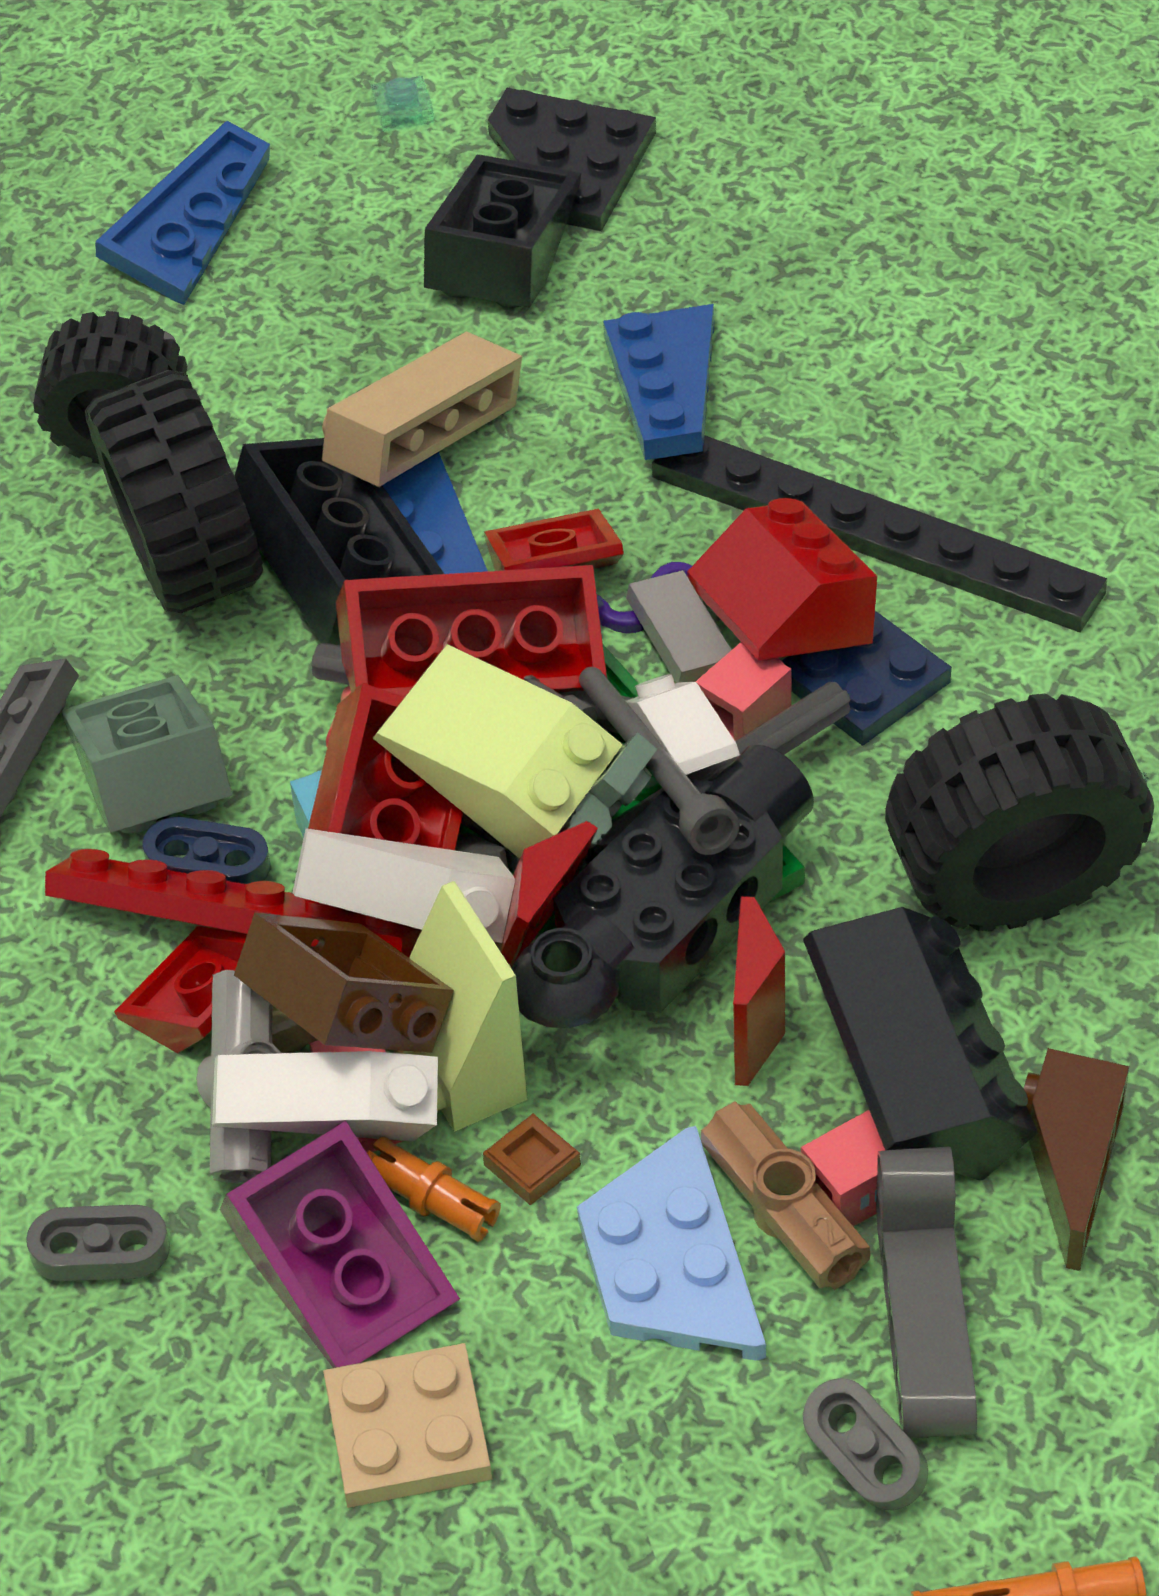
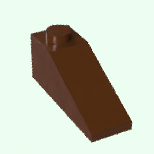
[1024,1048,1129,1271]

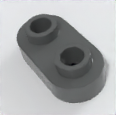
[26,1205,170,1281]
[803,1378,928,1510]

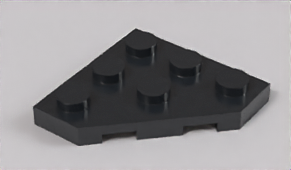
[488,88,656,232]

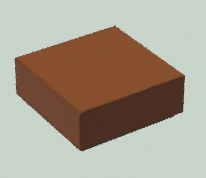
[483,1113,581,1205]

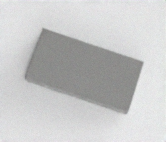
[626,570,731,683]

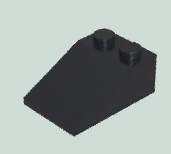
[424,154,581,308]

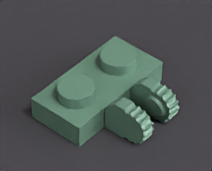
[557,732,657,849]

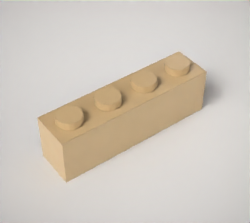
[322,331,522,487]

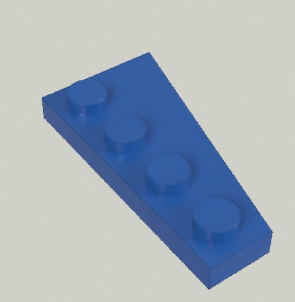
[95,121,270,305]
[603,304,715,460]
[382,452,488,574]

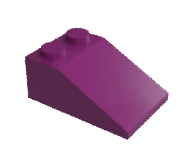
[219,1121,460,1368]

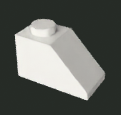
[626,674,740,776]

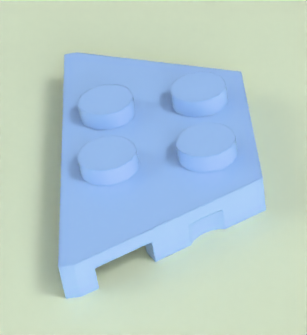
[577,1126,766,1361]

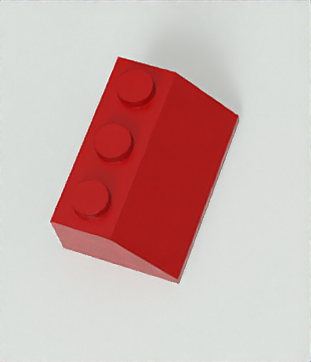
[687,498,878,661]
[308,683,463,850]

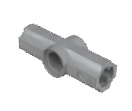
[196,970,281,1183]

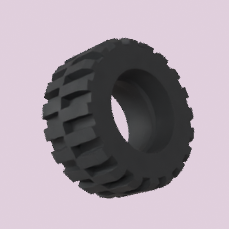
[85,370,263,614]
[885,694,1154,931]

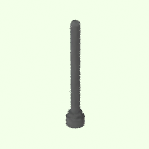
[579,667,739,855]

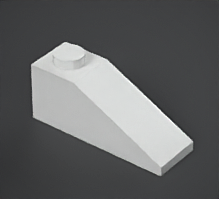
[293,828,515,943]
[212,1051,438,1142]

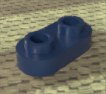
[143,817,271,884]

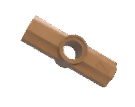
[701,1101,870,1290]

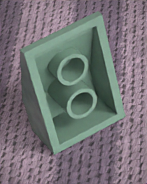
[61,675,233,833]

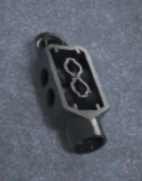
[511,745,814,1028]

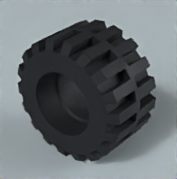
[33,311,188,464]

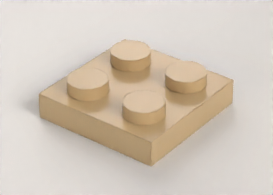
[323,1343,492,1508]

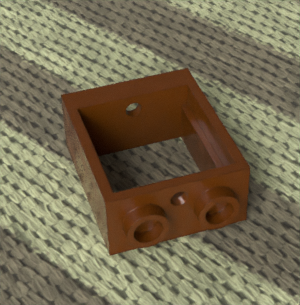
[234,913,454,1053]

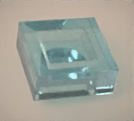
[371,76,434,132]

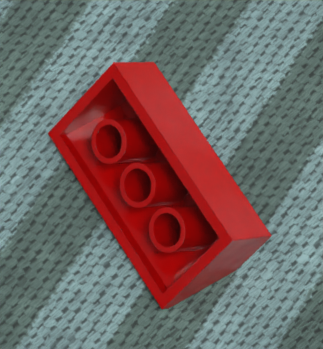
[336,565,607,697]

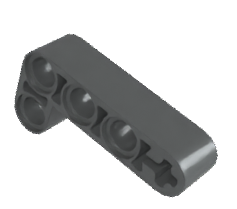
[876,1147,977,1439]

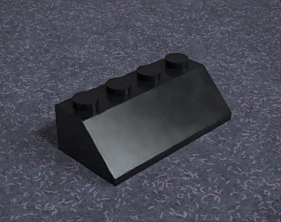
[234,438,444,645]
[803,907,1038,1181]

